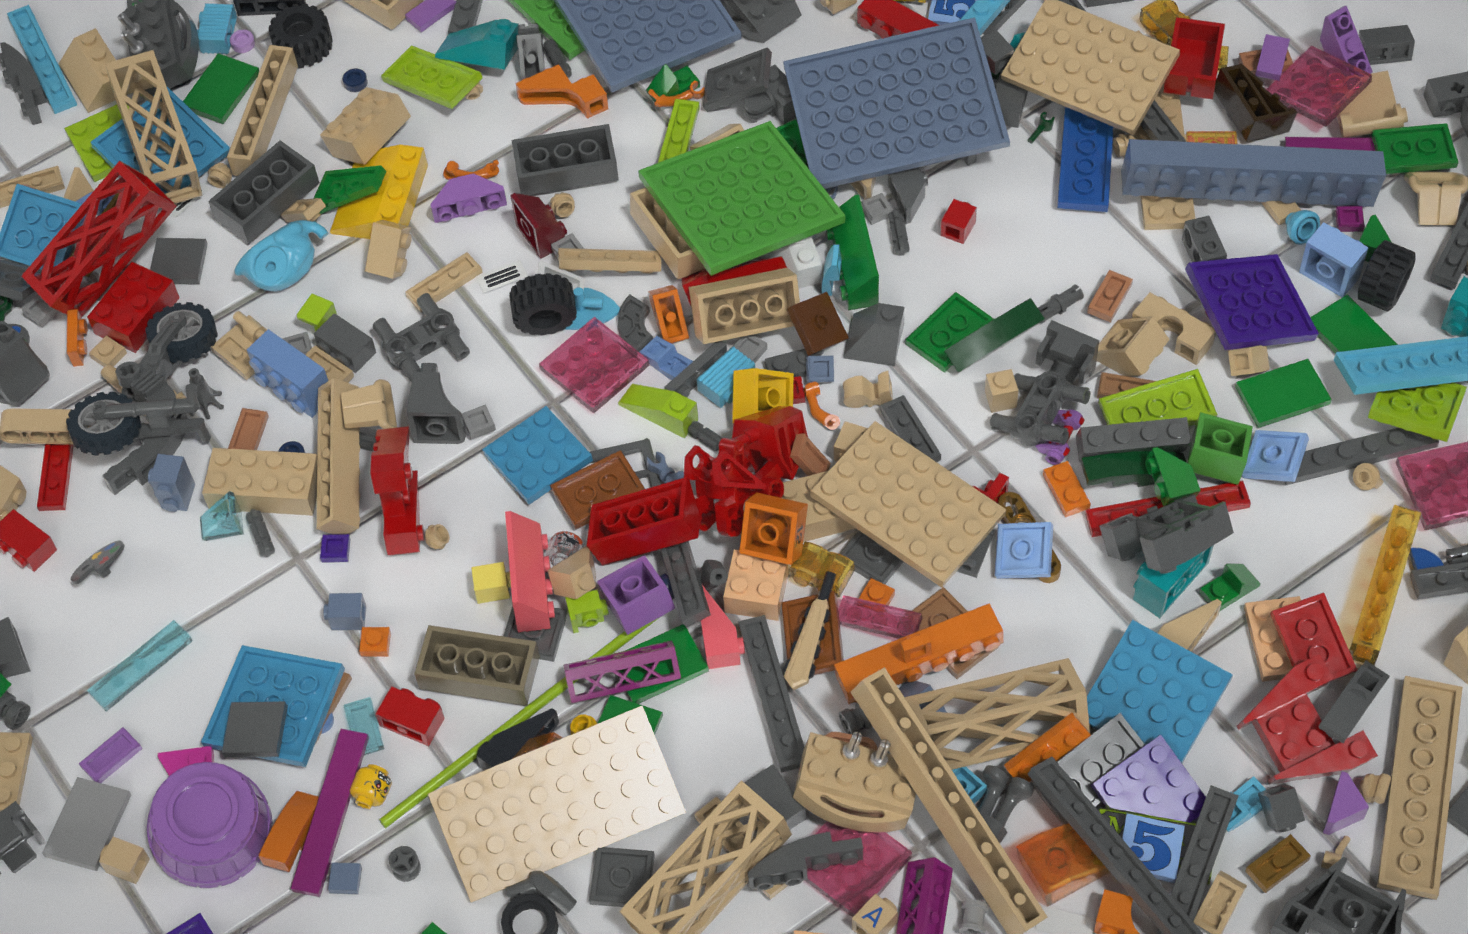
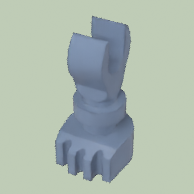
[647,452,684,483]

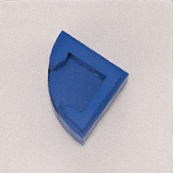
[1408,548,1444,570]

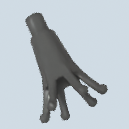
[188,368,224,420]

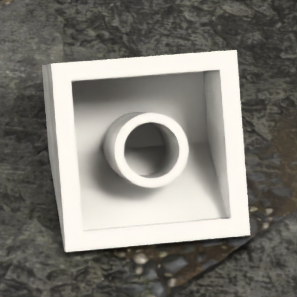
[760,236,822,289]

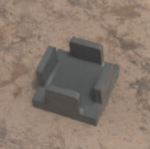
[1035,320,1100,384]
[0,801,45,874]

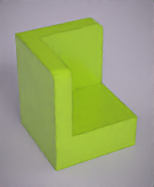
[296,293,337,332]

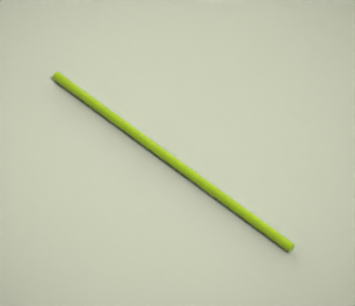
[379,617,660,829]

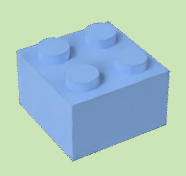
[1299,222,1368,297]

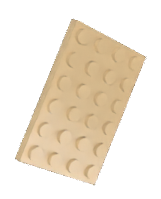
[1001,0,1180,135]
[810,421,1006,588]

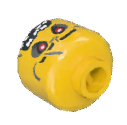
[350,764,392,809]

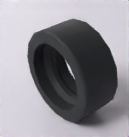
[501,894,559,934]

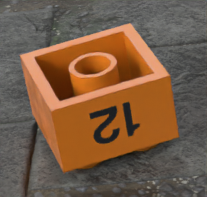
[739,493,808,565]

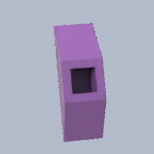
[1320,6,1373,78]
[430,173,507,223]

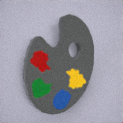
[71,541,125,584]

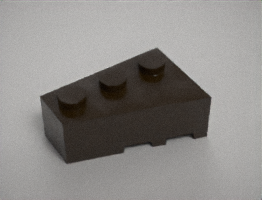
[1214,64,1298,142]

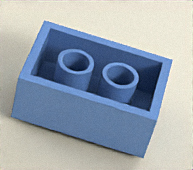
[246,329,328,418]

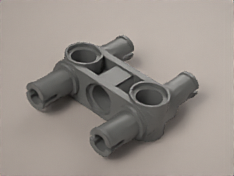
[373,293,470,382]
[990,371,1091,446]

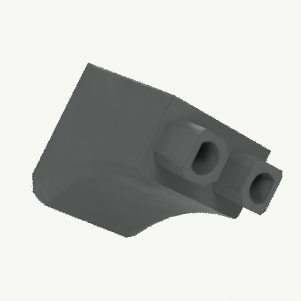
[0,321,50,405]
[407,363,466,444]

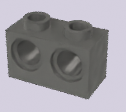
[1182,215,1227,262]

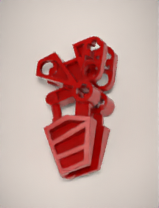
[684,406,808,537]

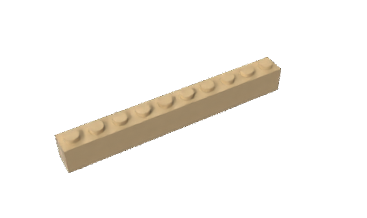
[851,667,1047,934]

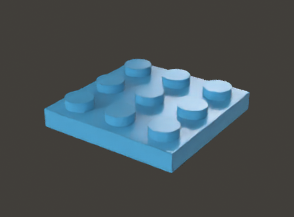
[0,184,82,275]
[482,406,593,505]

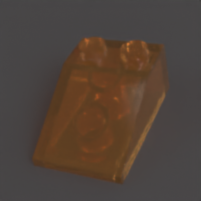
[1016,823,1110,907]

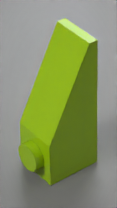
[618,384,699,439]

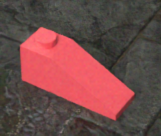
[701,585,745,669]

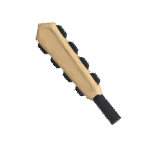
[783,571,836,690]

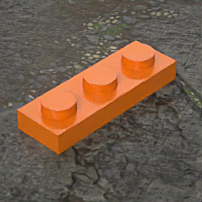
[1004,713,1091,782]

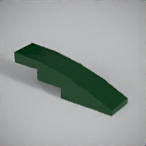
[944,298,1045,374]
[1081,451,1187,487]

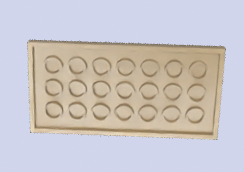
[428,706,686,902]

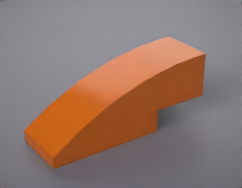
[259,791,319,872]

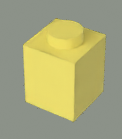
[471,562,511,604]

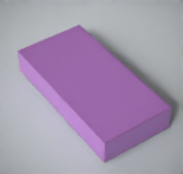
[405,0,456,32]
[1256,34,1290,81]
[79,727,142,783]

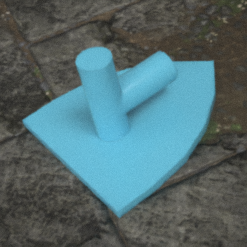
[564,287,620,330]

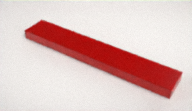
[1085,481,1251,537]

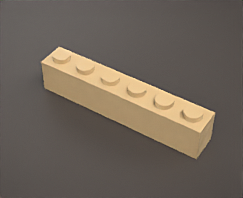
[227,45,298,176]
[317,378,360,534]

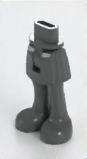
[978,765,1035,843]

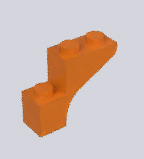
[515,64,609,119]
[1094,889,1140,934]

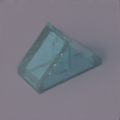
[200,491,244,541]

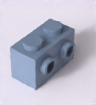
[148,454,195,512]

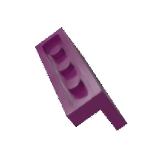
[563,640,681,703]
[896,857,953,934]

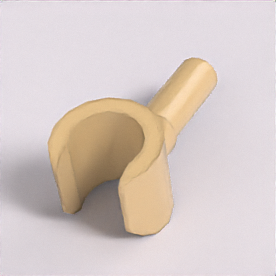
[1321,836,1351,869]

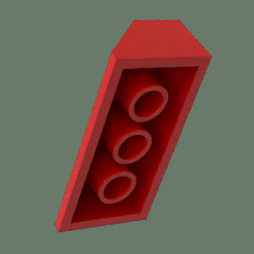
[586,477,700,565]

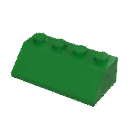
[826,194,879,310]

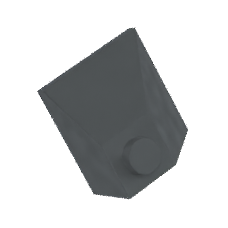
[844,303,905,366]

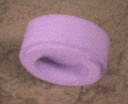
[230,30,255,53]

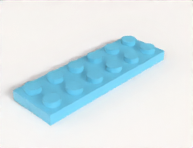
[1334,336,1468,395]

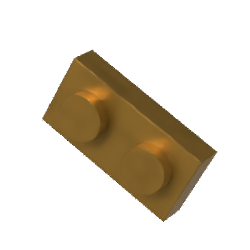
[1245,834,1311,893]

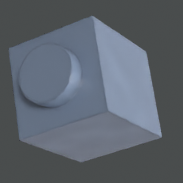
[323,593,366,631]

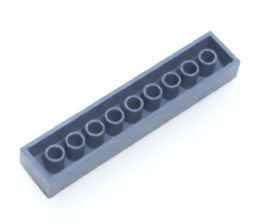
[1121,139,1386,207]

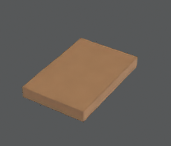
[902,587,996,679]

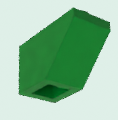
[1145,447,1201,507]

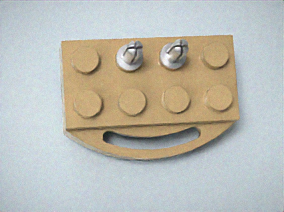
[793,732,916,832]

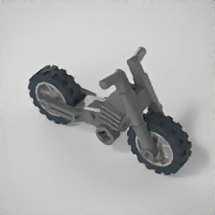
[66,302,218,456]

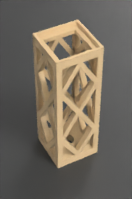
[105,50,202,209]
[904,658,1090,770]
[619,780,792,934]

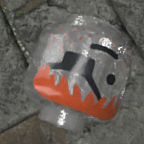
[546,531,584,567]

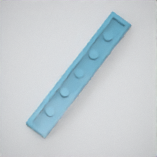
[7,5,77,114]

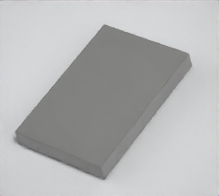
[42,777,131,871]

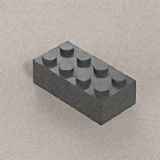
[511,124,619,195]
[208,140,320,244]

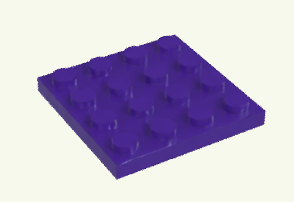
[1185,254,1319,350]

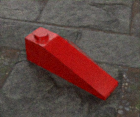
[681,256,787,308]

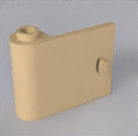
[1328,70,1408,138]

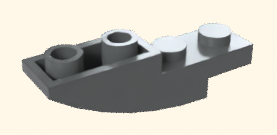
[0,42,47,125]
[102,413,188,495]
[1318,660,1390,743]
[748,831,863,890]

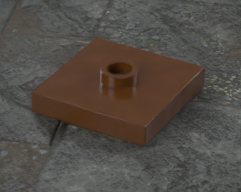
[786,292,849,356]

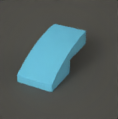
[821,245,842,296]
[1227,776,1266,833]

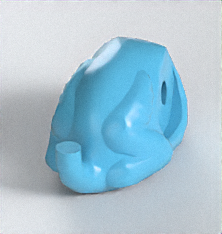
[234,220,329,292]

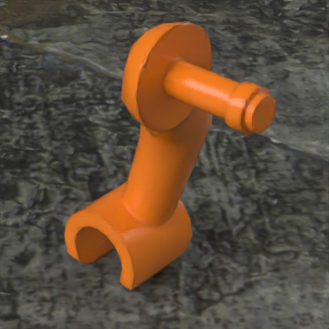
[648,81,705,107]
[443,160,499,180]
[804,382,840,430]

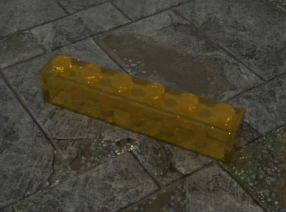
[1349,505,1421,666]

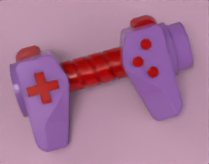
[1035,409,1085,465]

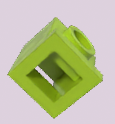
[565,590,609,633]

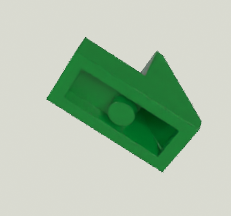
[646,64,700,108]
[1199,563,1261,612]

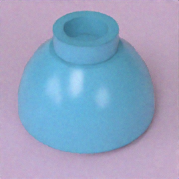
[1285,210,1320,245]

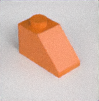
[648,285,689,343]

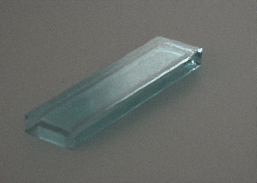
[87,620,193,712]

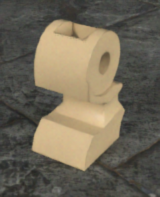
[843,371,893,408]

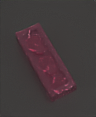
[838,595,923,639]

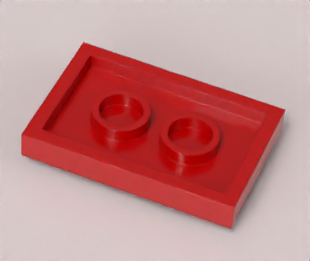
[1270,592,1357,681]

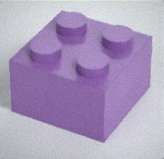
[597,555,675,635]

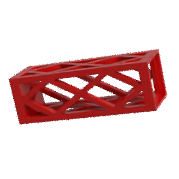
[21,161,177,318]

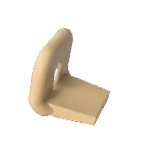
[1404,172,1468,225]
[341,379,397,429]

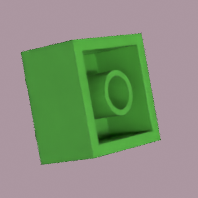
[1187,412,1253,484]

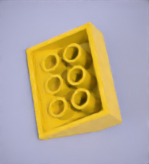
[330,144,428,239]

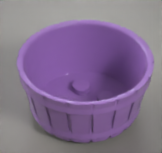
[147,762,273,888]

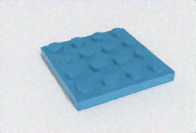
[90,86,230,194]
[1087,620,1233,763]
[201,645,345,767]

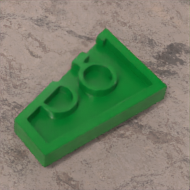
[313,165,387,214]

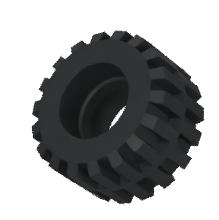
[268,4,333,68]
[1358,240,1416,312]
[509,273,577,335]

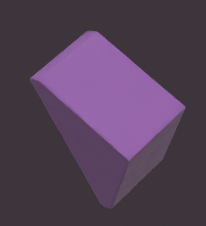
[1323,771,1369,835]

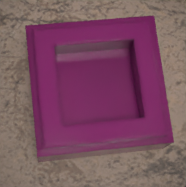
[1335,206,1365,232]

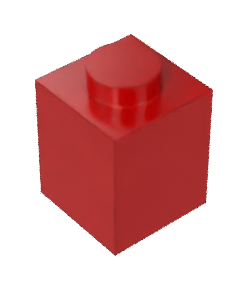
[941,199,977,244]

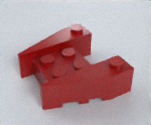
[370,426,425,555]
[1236,654,1378,785]

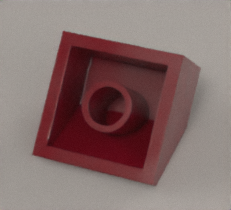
[510,193,567,259]

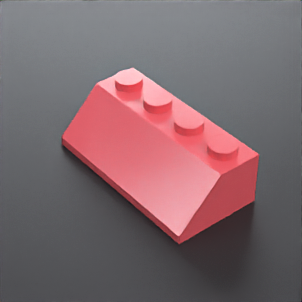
[505,511,555,633]

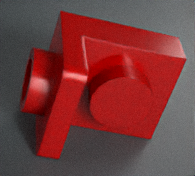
[972,473,1009,504]

